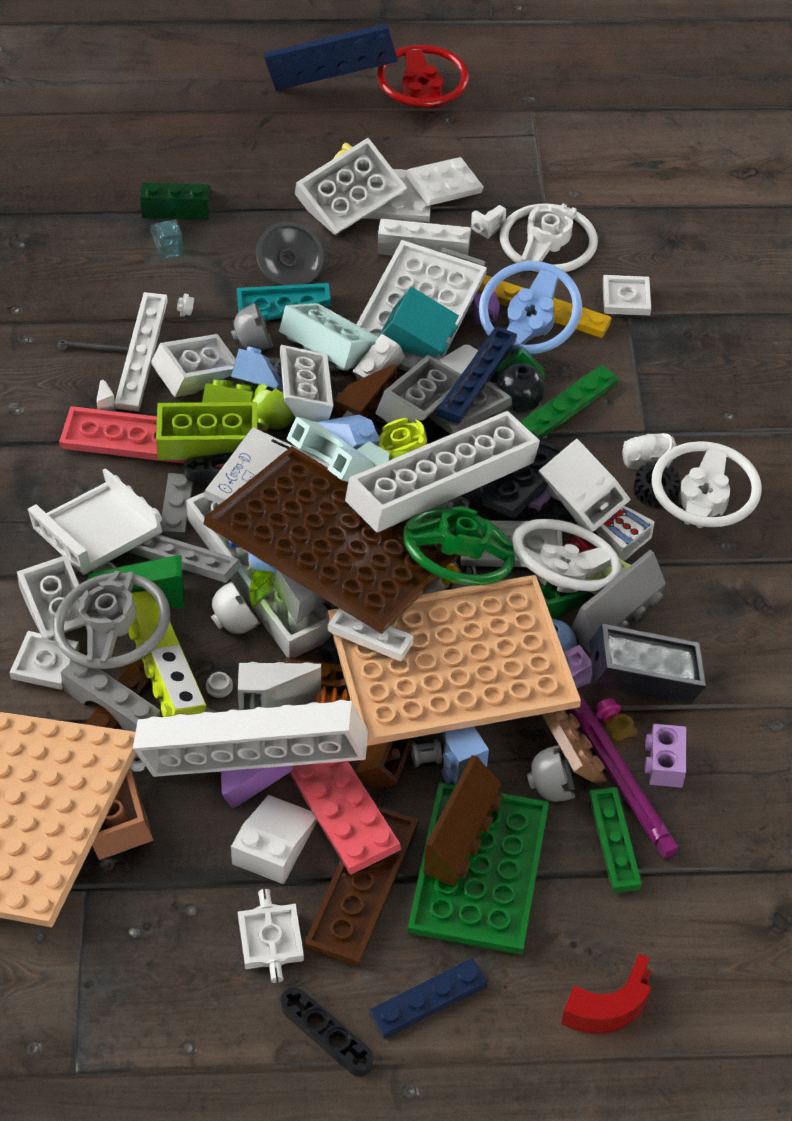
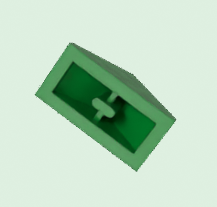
[497,345,545,380]

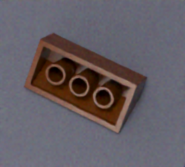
[424,755,504,887]

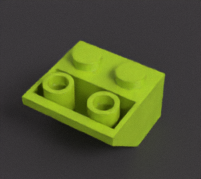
[202,379,256,403]

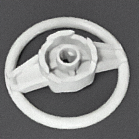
[500,204,598,273]
[652,441,762,529]
[512,519,622,593]

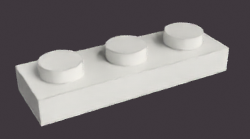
[328,608,414,662]

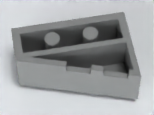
[274,570,327,624]

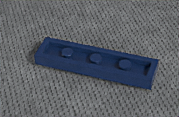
[369,958,488,1039]

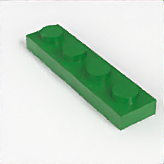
[589,787,642,893]

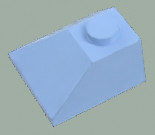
[231,347,283,392]
[317,415,380,450]

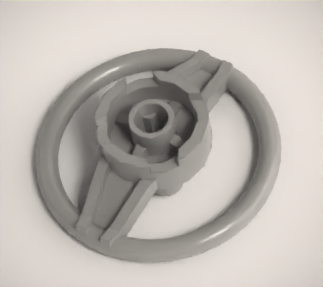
[53,571,170,669]

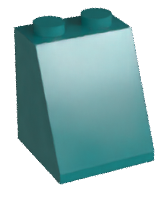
[378,286,459,358]

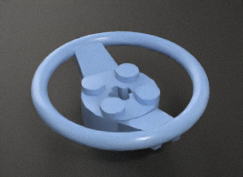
[479,261,582,354]

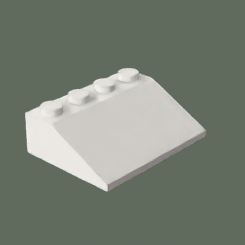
[295,138,407,235]

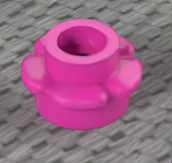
[595,698,621,722]

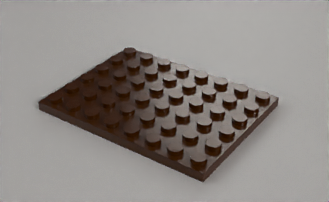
[203,446,461,634]

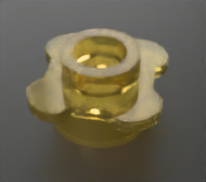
[606,714,638,742]

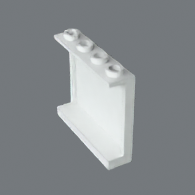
[28,468,162,575]

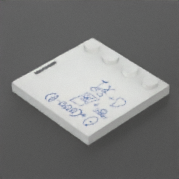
[204,428,330,504]

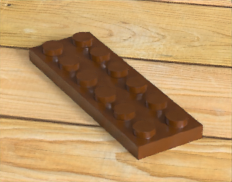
[304,805,419,967]

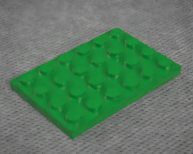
[407,782,549,955]

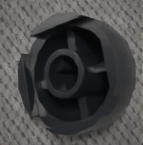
[497,363,545,411]

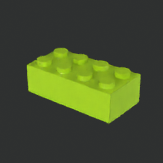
[156,402,258,460]

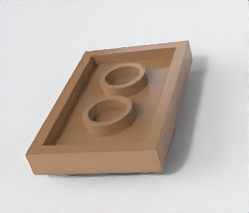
[542,710,607,786]

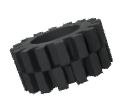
[633,461,680,508]

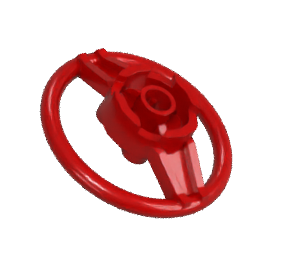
[377,45,469,109]

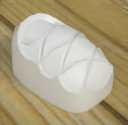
[622,433,677,470]

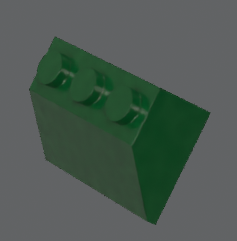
[140,182,212,220]

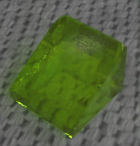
[250,570,274,608]

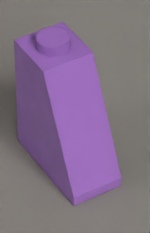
[221,766,293,808]

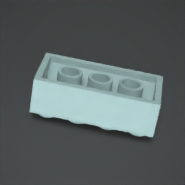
[279,303,379,371]

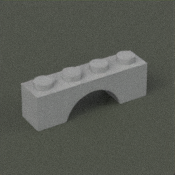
[61,661,161,732]

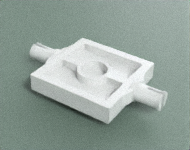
[238,889,304,983]

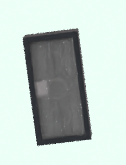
[589,624,706,704]

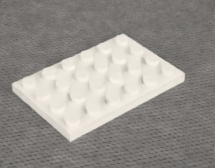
[356,240,487,372]

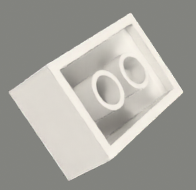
[151,334,236,397]
[17,555,85,640]
[231,795,317,884]

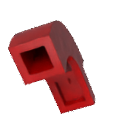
[561,954,652,1033]

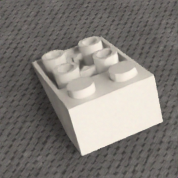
[538,439,631,532]
[238,662,321,710]

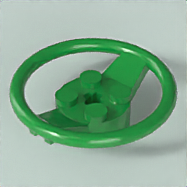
[403,507,515,586]

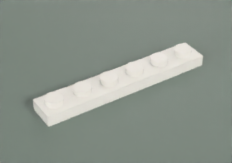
[115,292,168,412]

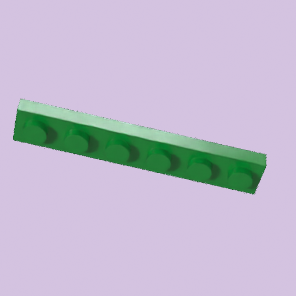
[520,365,619,439]

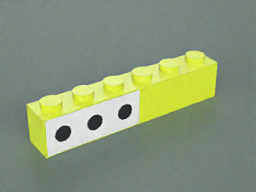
[128,591,206,717]

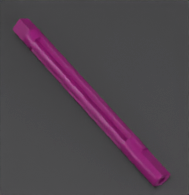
[569,688,678,859]

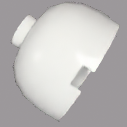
[211,581,260,634]

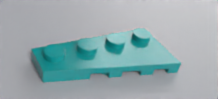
[237,283,331,321]

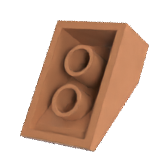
[92,766,154,860]

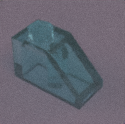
[150,219,183,259]

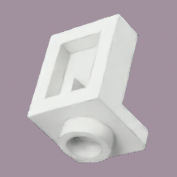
[471,205,506,239]

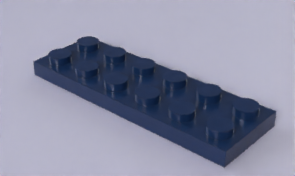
[264,23,398,90]

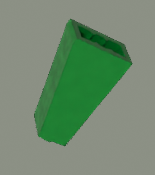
[88,555,184,608]

